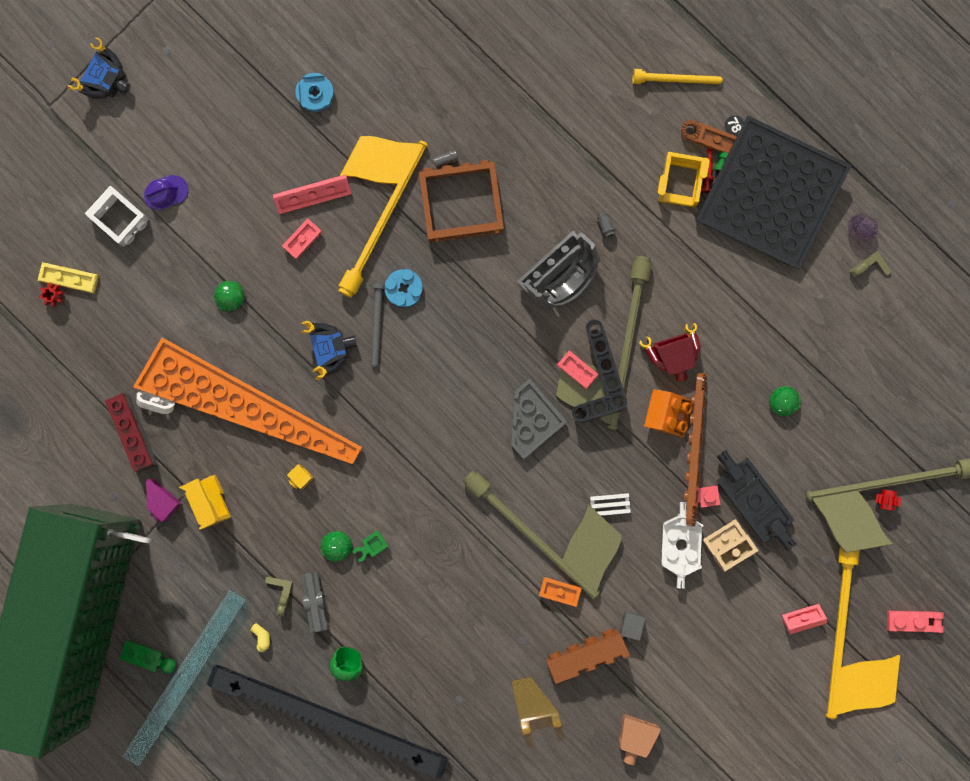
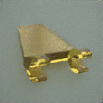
[512,677,561,735]

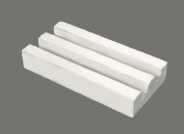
[590,493,631,515]

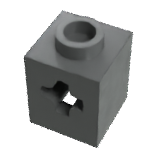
[619,611,645,643]

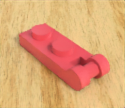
[887,610,944,633]

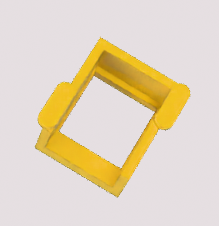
[658,152,709,208]
[179,475,231,530]

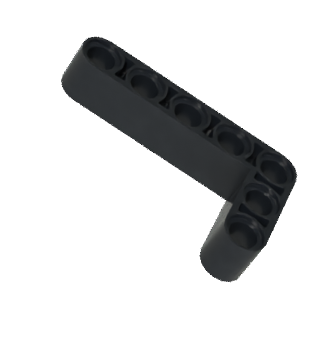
[572,319,628,423]

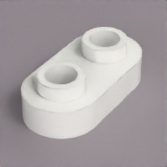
[136,390,175,414]

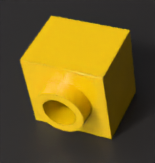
[287,464,314,489]

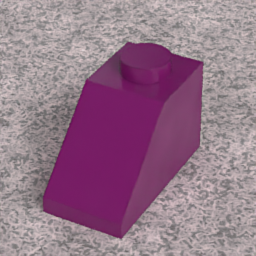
[146,479,182,522]

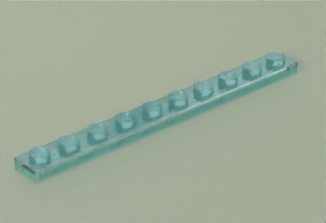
[123,589,247,767]

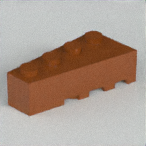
[546,628,630,684]

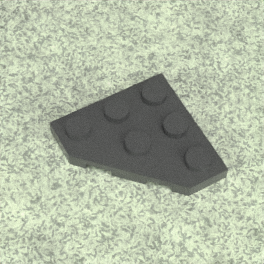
[511,379,567,460]

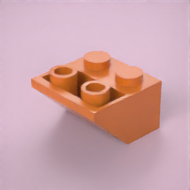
[644,389,693,438]

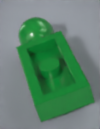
[119,640,176,674]

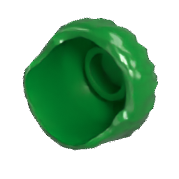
[329,647,363,682]

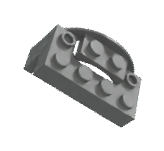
[516,231,601,312]

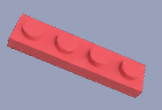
[273,174,352,214]

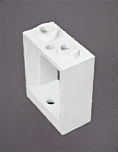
[85,186,149,247]

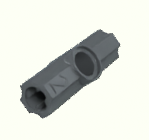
[301,571,328,632]

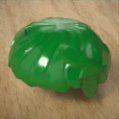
[214,281,245,312]
[769,386,801,416]
[320,531,352,562]

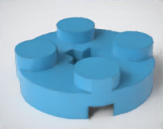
[296,73,334,112]
[385,269,423,308]

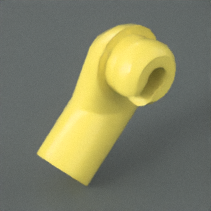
[250,623,270,652]

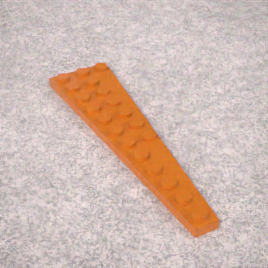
[133,338,362,464]

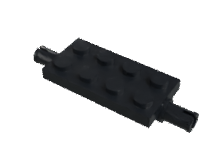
[716,450,797,551]

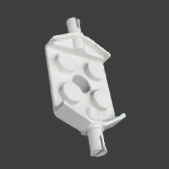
[661,502,703,589]

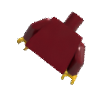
[640,323,701,382]

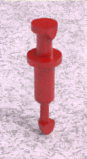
[702,149,714,193]

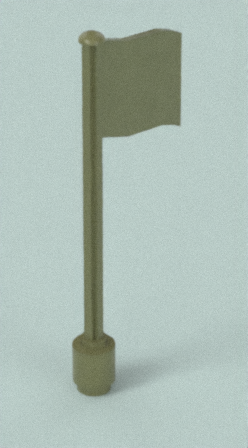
[556,256,652,430]
[806,458,970,553]
[462,470,622,600]

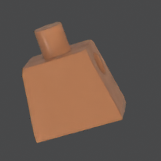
[619,714,661,765]

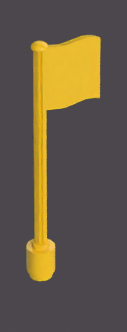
[338,136,428,298]
[825,547,900,719]

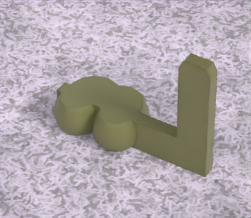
[849,251,891,277]
[265,577,292,616]

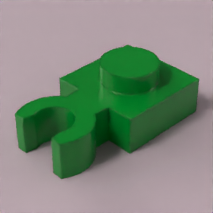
[352,530,389,562]

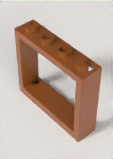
[419,160,504,243]

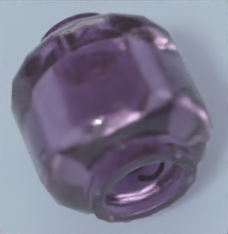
[848,213,878,241]

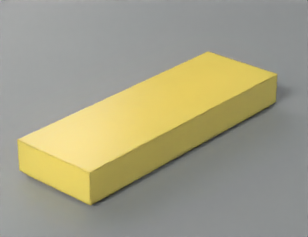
[38,262,99,294]

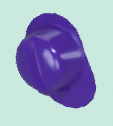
[144,175,188,210]

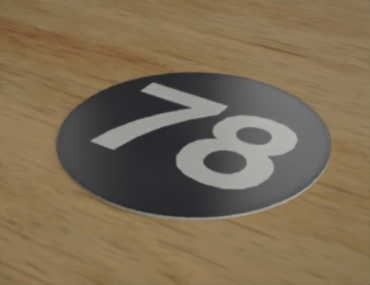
[725,115,744,135]

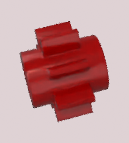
[39,283,65,307]
[875,489,902,511]

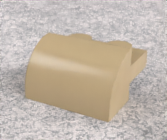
[703,519,758,572]

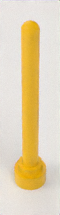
[632,69,723,84]

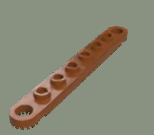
[681,120,737,153]
[684,373,707,527]

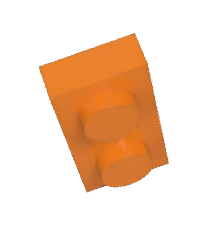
[539,577,582,607]

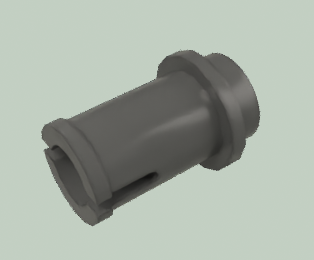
[433,150,459,169]
[596,212,616,238]

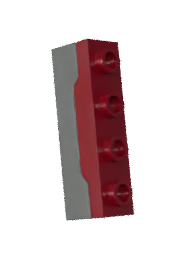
[105,393,158,472]

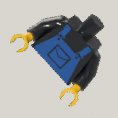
[67,38,130,99]
[300,321,357,380]

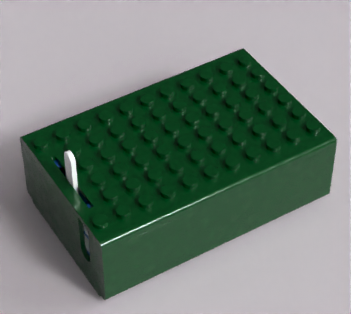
[0,504,151,758]

